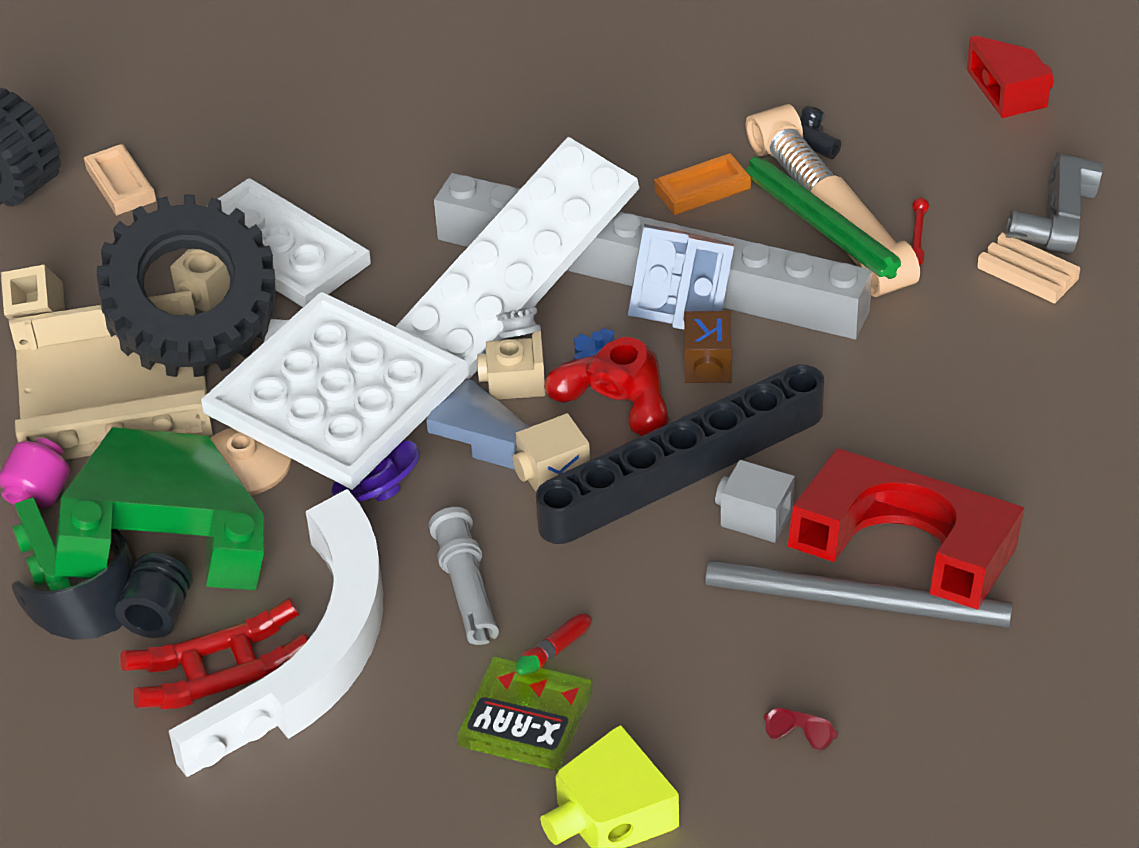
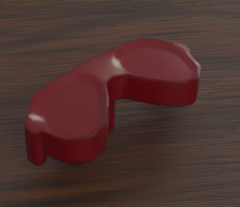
[764,707,839,751]

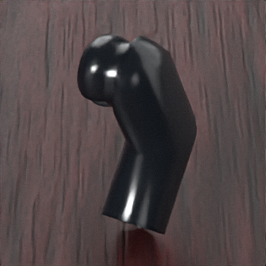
[799,106,841,159]

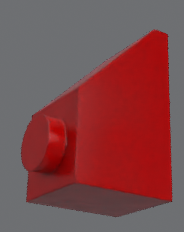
[967,35,1054,118]

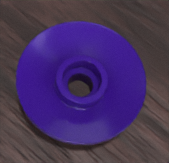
[332,441,420,502]

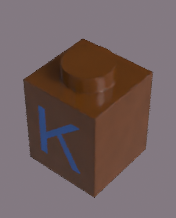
[684,311,732,383]

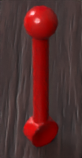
[912,197,929,265]

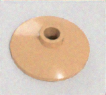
[210,427,292,496]

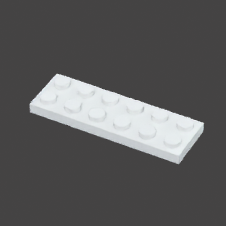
[396,137,639,379]

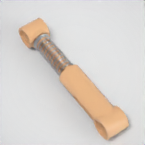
[745,104,920,297]

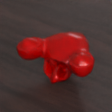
[544,337,669,436]

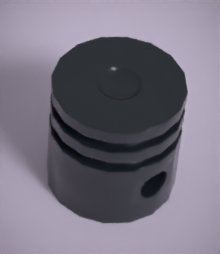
[115,553,193,638]

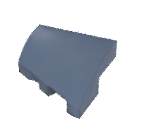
[426,378,530,469]

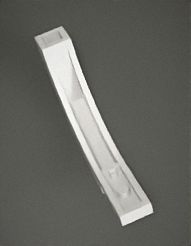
[169,489,384,777]

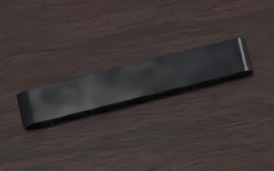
[536,365,824,544]

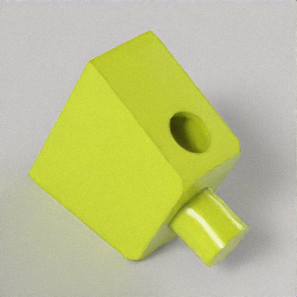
[540,725,679,848]

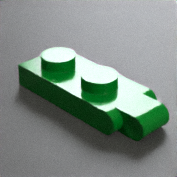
[11,497,71,591]

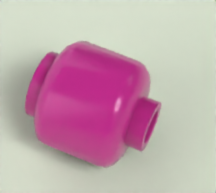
[0,438,71,508]

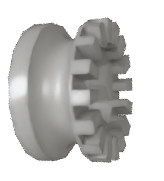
[496,307,541,338]

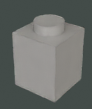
[715,460,795,543]

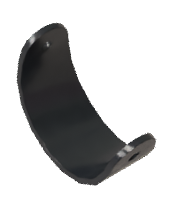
[12,529,135,640]

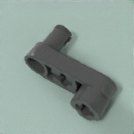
[1005,152,1103,255]

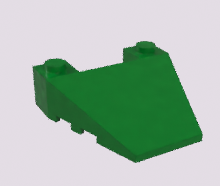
[54,427,264,591]

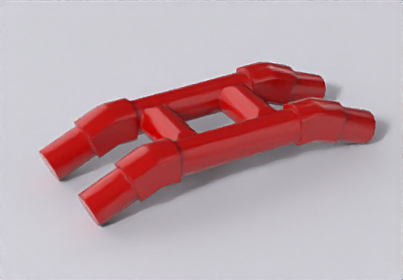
[120,598,310,709]

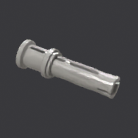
[428,507,499,645]

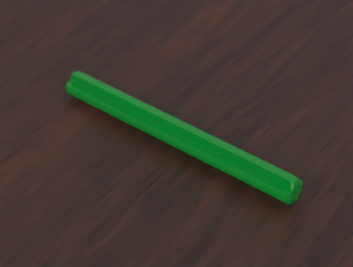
[745,157,901,279]

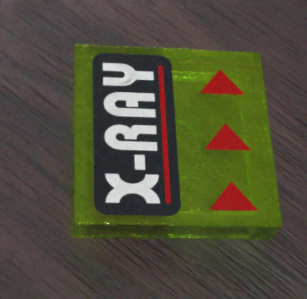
[457,657,592,771]

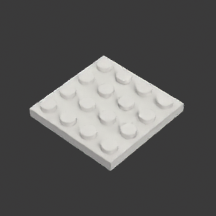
[201,292,469,490]

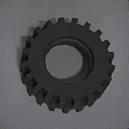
[97,194,276,377]

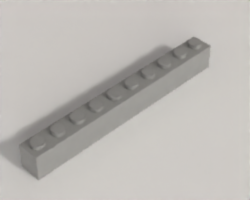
[434,173,872,340]

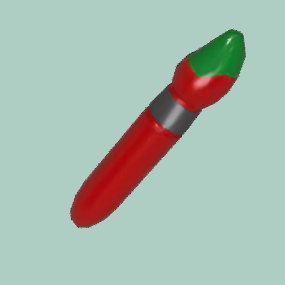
[515,613,592,675]

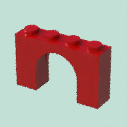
[787,448,1024,610]

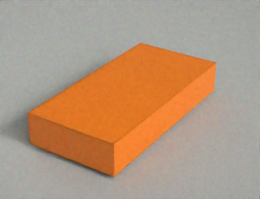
[654,153,751,215]

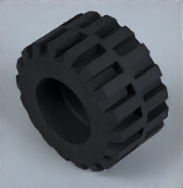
[0,88,61,206]

